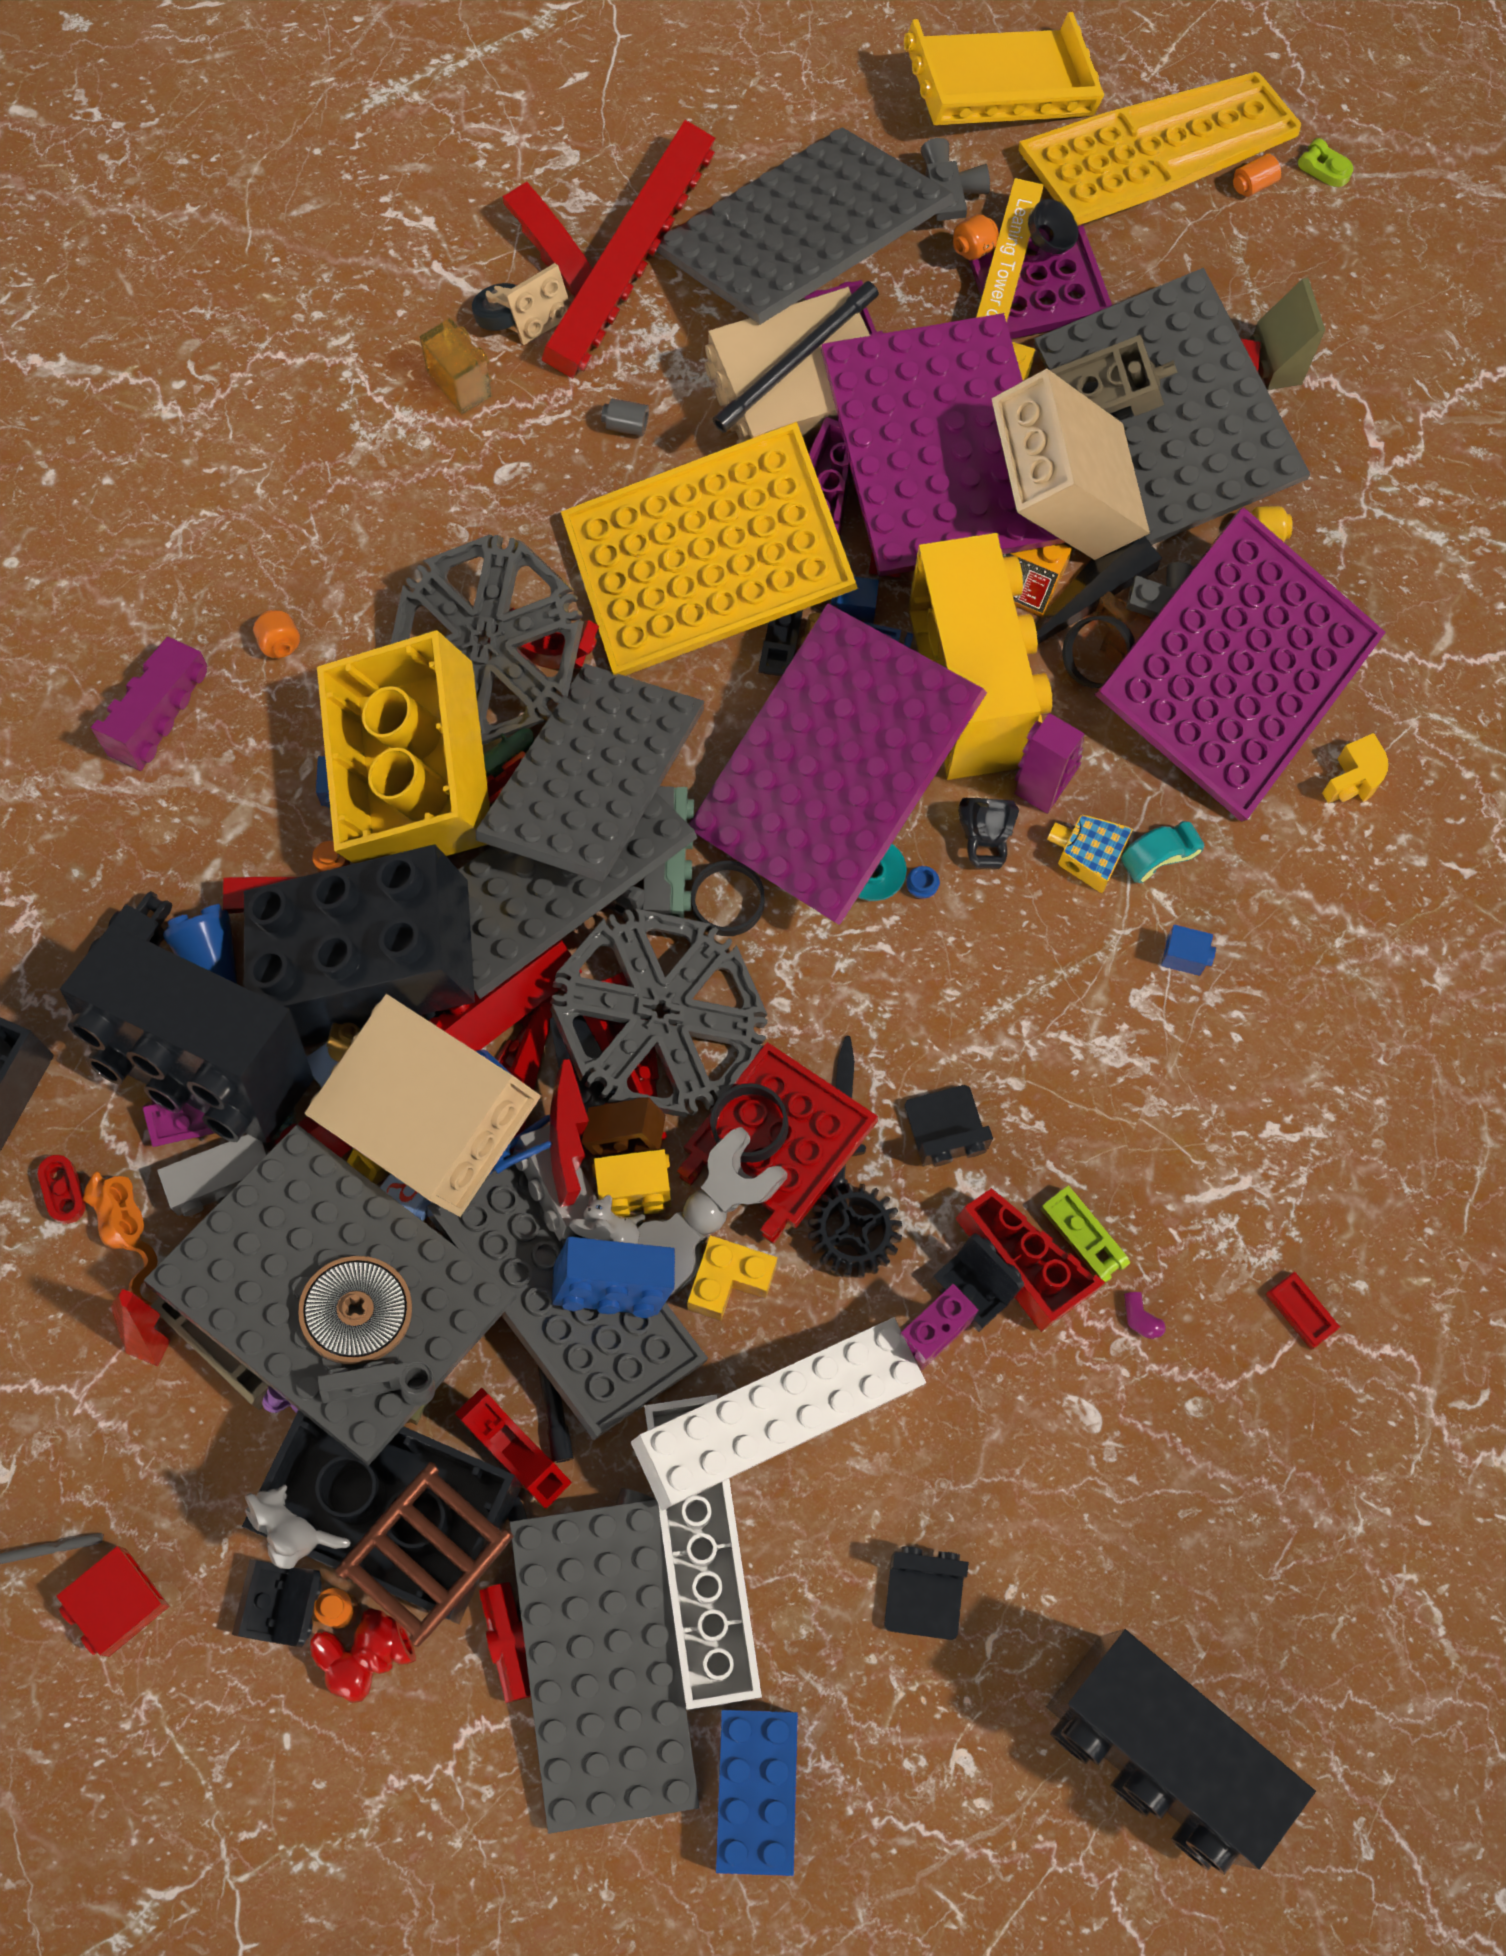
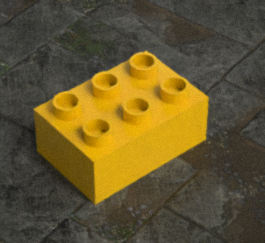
[908,533,1052,780]
[317,630,490,864]

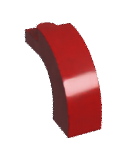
[487,608,599,669]
[455,1387,572,1509]

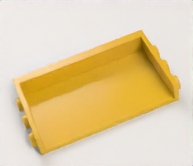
[904,12,1104,125]

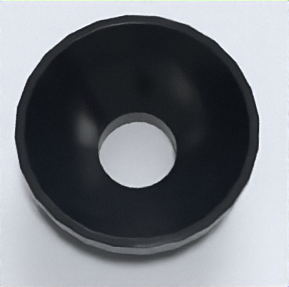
[1028,199,1078,254]

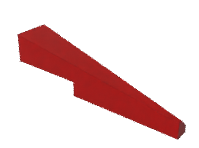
[111,1289,171,1367]

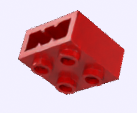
[56,1546,170,1657]

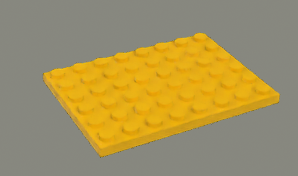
[561,421,858,676]

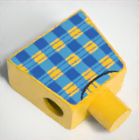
[1047,815,1133,894]

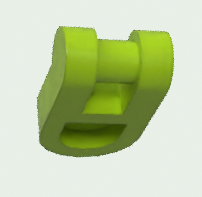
[1298,138,1353,187]

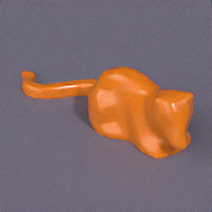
[82,1171,158,1306]

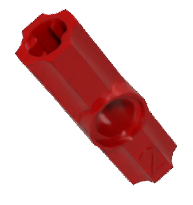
[479,1582,531,1703]

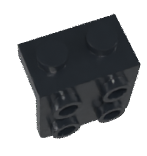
[904,1085,993,1167]
[930,1233,1024,1332]
[884,1546,969,1640]
[232,1559,322,1648]

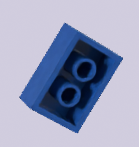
[552,1237,675,1318]

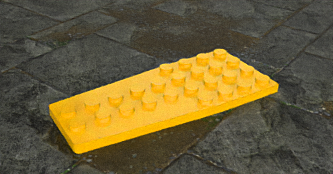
[1019,72,1301,226]

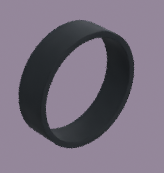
[1062,616,1135,688]
[691,861,765,936]
[710,1083,789,1163]

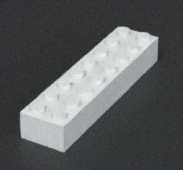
[631,1317,926,1511]
[644,1394,762,1710]

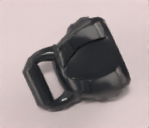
[958,797,1019,869]

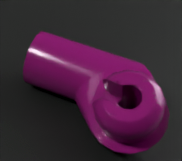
[1124,1292,1166,1339]

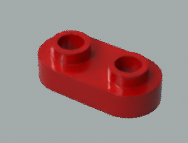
[37,1155,86,1224]

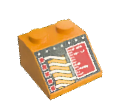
[1003,544,1072,617]

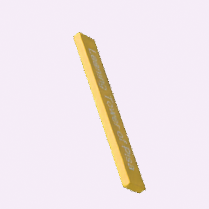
[976,178,1044,322]

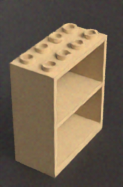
[704,287,870,449]
[991,369,1150,560]
[304,994,541,1217]

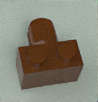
[582,1097,666,1158]

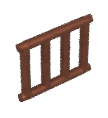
[335,1462,514,1647]

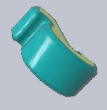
[1121,821,1205,883]

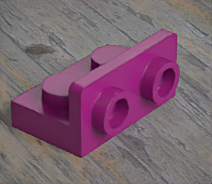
[143,1100,214,1147]

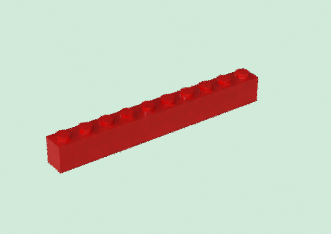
[541,119,716,379]
[275,940,582,1157]

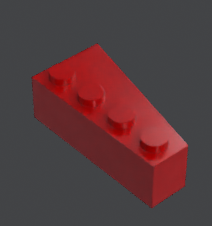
[956,1188,1106,1332]

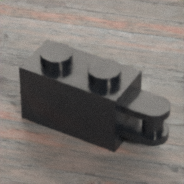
[88,891,173,952]

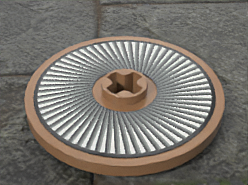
[298,1256,412,1365]

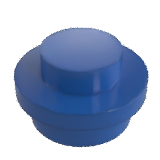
[906,866,940,899]

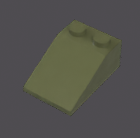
[1250,278,1325,390]

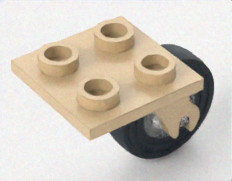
[472,263,570,345]

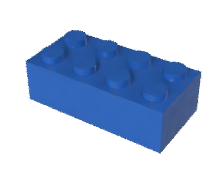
[716,1710,798,1876]

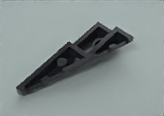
[1035,536,1162,644]

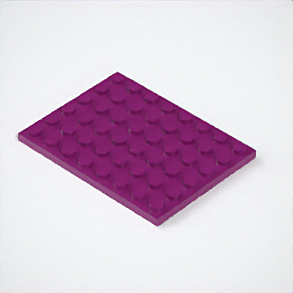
[821,313,1065,577]
[1094,507,1386,822]
[689,604,987,925]

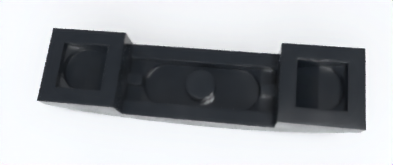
[758,609,803,677]

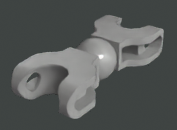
[638,1127,787,1296]

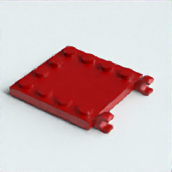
[677,1042,878,1244]

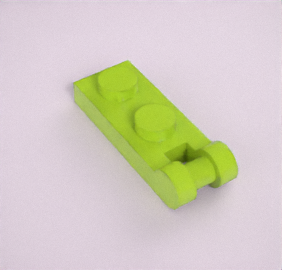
[1040,1185,1130,1282]

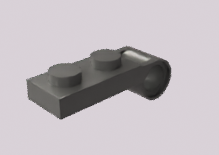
[318,1361,435,1406]

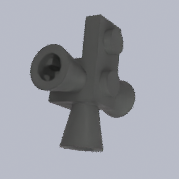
[920,138,990,221]
[1125,562,1194,627]

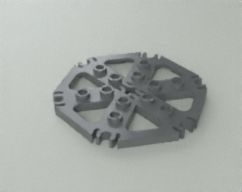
[390,534,584,745]
[550,908,768,1117]

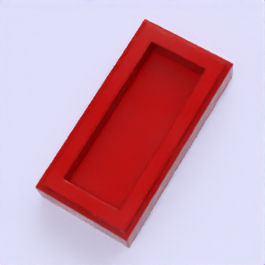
[1266,1271,1341,1350]

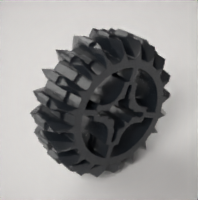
[808,1183,902,1278]

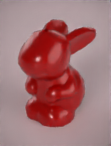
[310,1608,416,1703]

